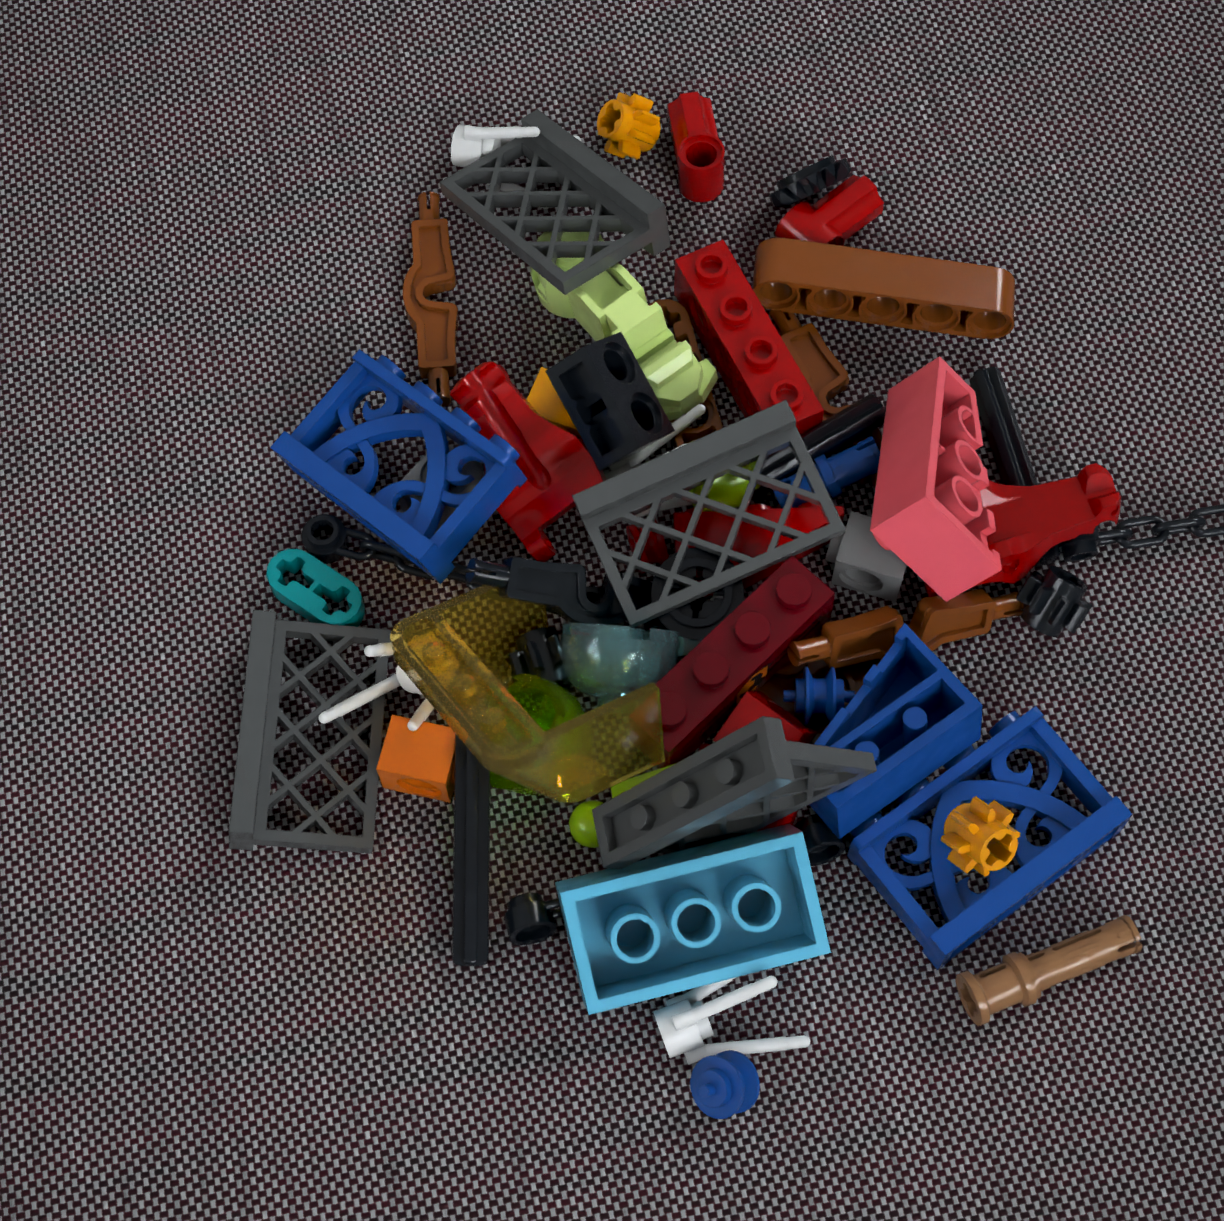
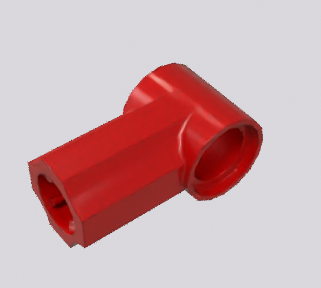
[667,91,725,202]
[775,175,884,246]

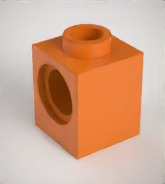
[376,715,457,803]

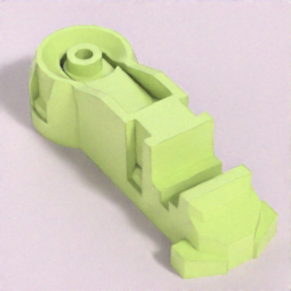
[530,232,718,421]

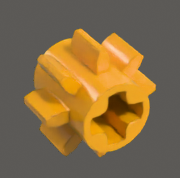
[597,92,661,160]
[941,796,1020,877]

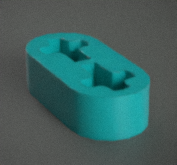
[266,549,365,627]

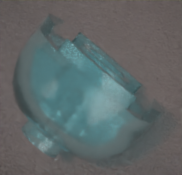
[560,623,679,711]

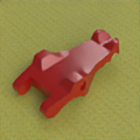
[450,361,607,562]
[924,463,1121,597]

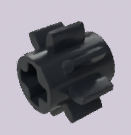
[1016,566,1092,637]
[508,627,582,698]

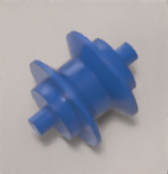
[783,666,855,726]
[690,1050,760,1119]

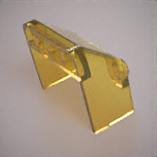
[390,585,665,803]

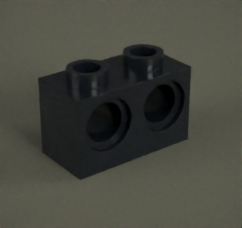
[545,332,675,471]

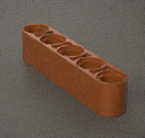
[752,238,1015,339]

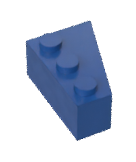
[809,623,983,839]

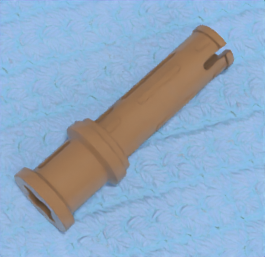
[955,915,1143,1026]

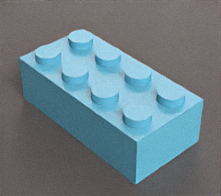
[555,823,831,1015]

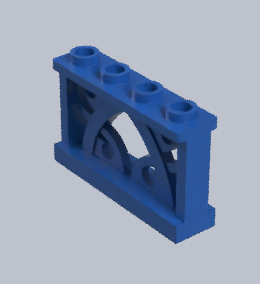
[270,349,527,584]
[847,706,1133,970]

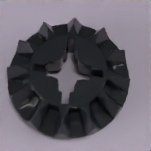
[769,155,851,208]
[651,548,744,641]

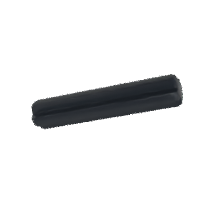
[751,394,886,500]

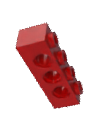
[674,240,824,435]

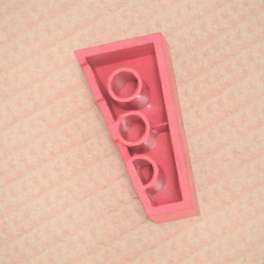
[870,356,1002,602]

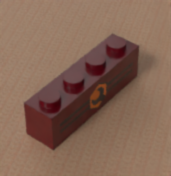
[626,555,835,768]

